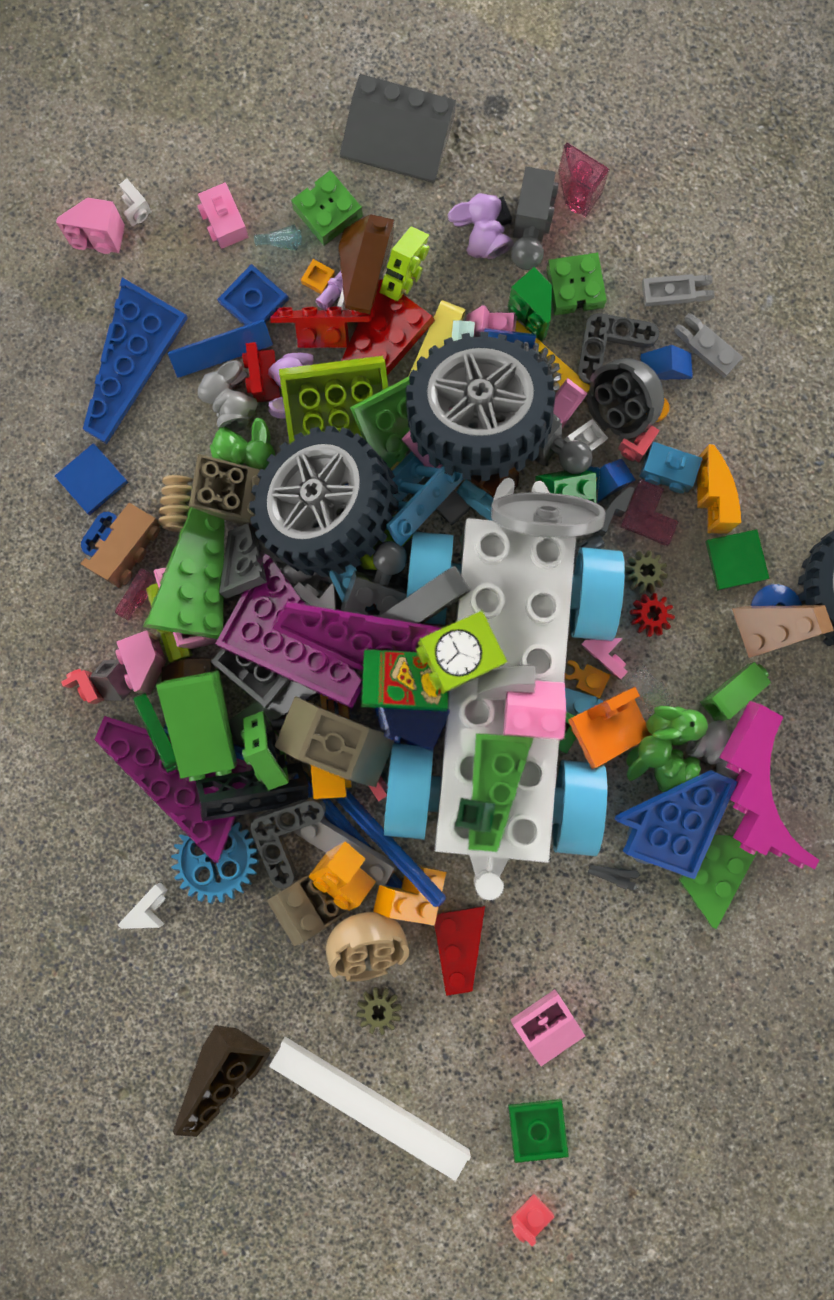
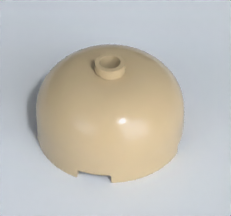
[326,912,409,982]

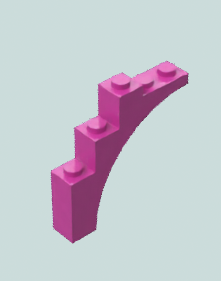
[719,701,820,869]

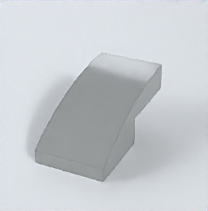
[477,666,536,700]

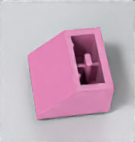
[56,198,125,254]
[116,630,166,695]
[511,989,585,1066]

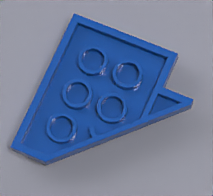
[614,770,738,879]

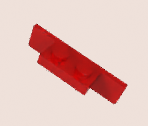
[270,306,374,348]

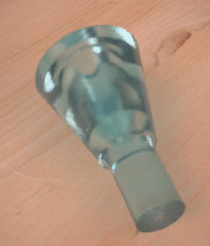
[254,224,302,251]

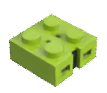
[380,226,429,301]

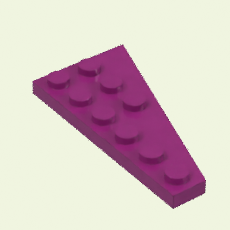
[272,602,442,671]

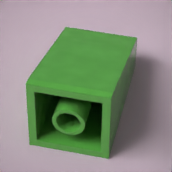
[156,670,237,781]

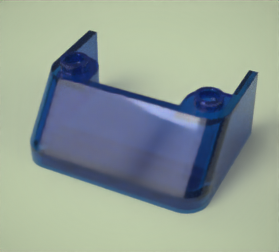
[375,707,451,752]

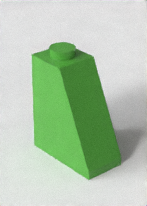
[700,662,771,721]

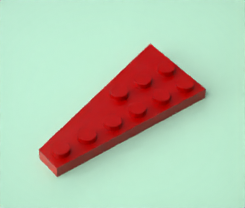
[341,279,435,375]

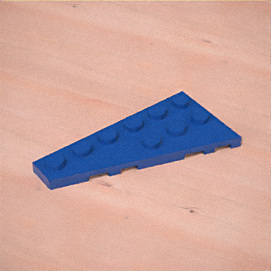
[83,277,188,444]

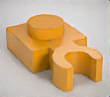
[564,660,611,699]

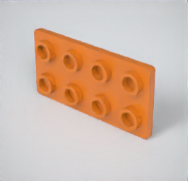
[569,687,652,769]

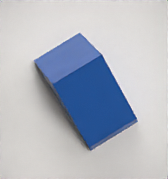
[640,345,692,380]
[597,459,636,504]

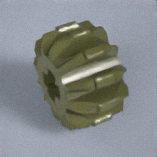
[624,550,668,595]
[356,987,402,1035]

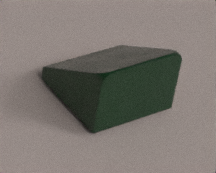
[455,798,495,833]

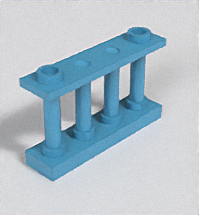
[386,451,463,546]

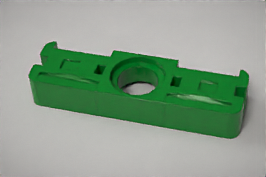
[133,693,178,773]

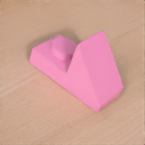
[466,306,517,337]
[580,638,628,680]

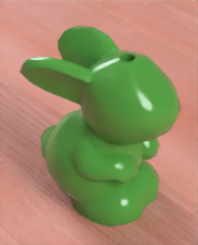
[210,418,275,470]
[646,706,708,745]
[626,735,701,792]

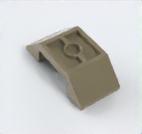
[275,696,396,787]

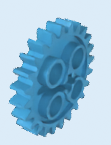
[171,822,259,904]

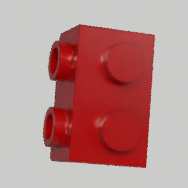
[242,342,280,403]

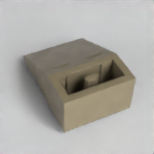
[189,454,260,527]
[267,873,368,946]

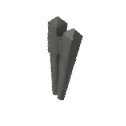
[588,865,640,891]

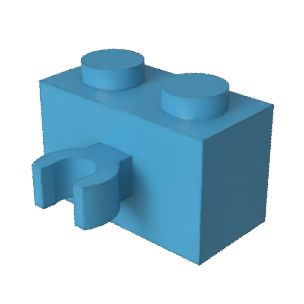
[639,442,702,494]

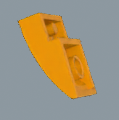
[697,444,741,534]

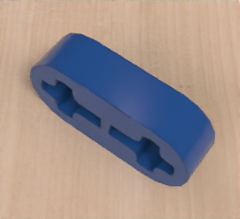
[81,512,117,557]

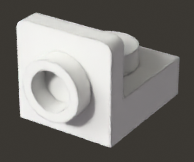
[119,179,152,226]

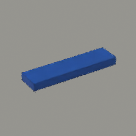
[168,319,273,378]

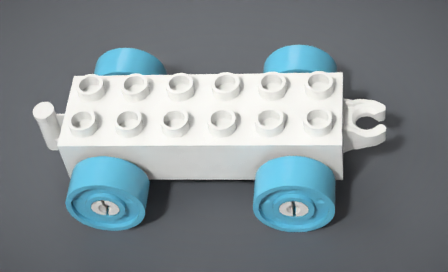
[384,478,625,900]

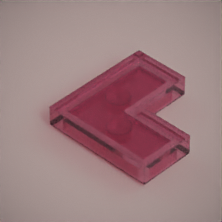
[620,479,679,546]

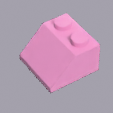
[503,681,566,740]

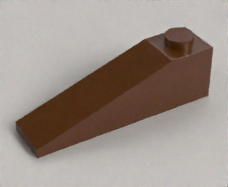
[338,214,395,314]

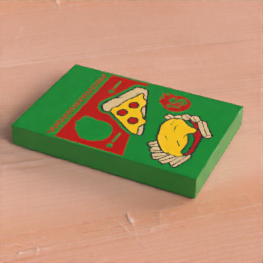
[362,649,448,711]

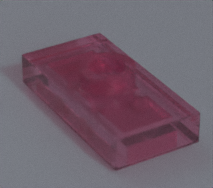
[115,568,155,621]

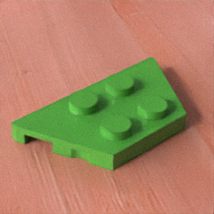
[679,835,758,929]

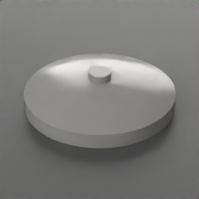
[491,492,605,538]

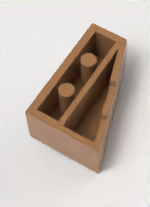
[80,503,160,589]
[732,605,834,658]

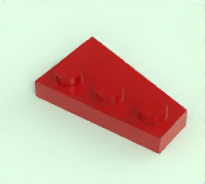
[435,905,485,996]

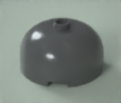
[586,358,664,439]

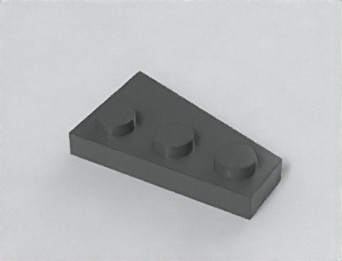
[219,523,267,599]

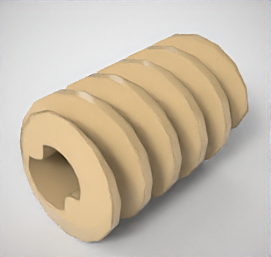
[158,475,193,532]

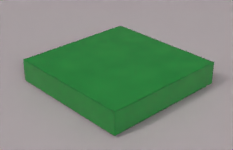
[705,529,770,591]
[508,1099,569,1163]

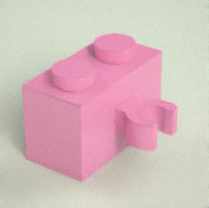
[197,182,249,249]

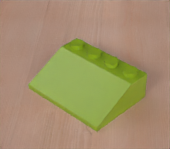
[279,356,388,443]

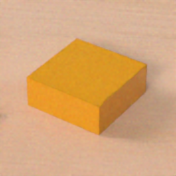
[301,259,336,294]

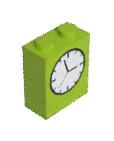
[416,610,507,694]

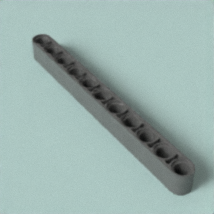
[229,566,470,746]

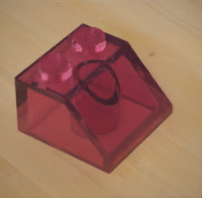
[558,142,610,217]

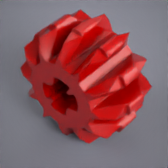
[629,593,675,637]

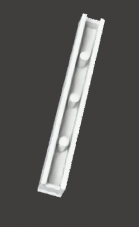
[269,1037,471,1181]

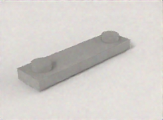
[294,809,397,886]

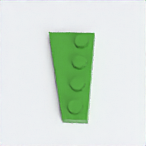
[468,733,534,852]

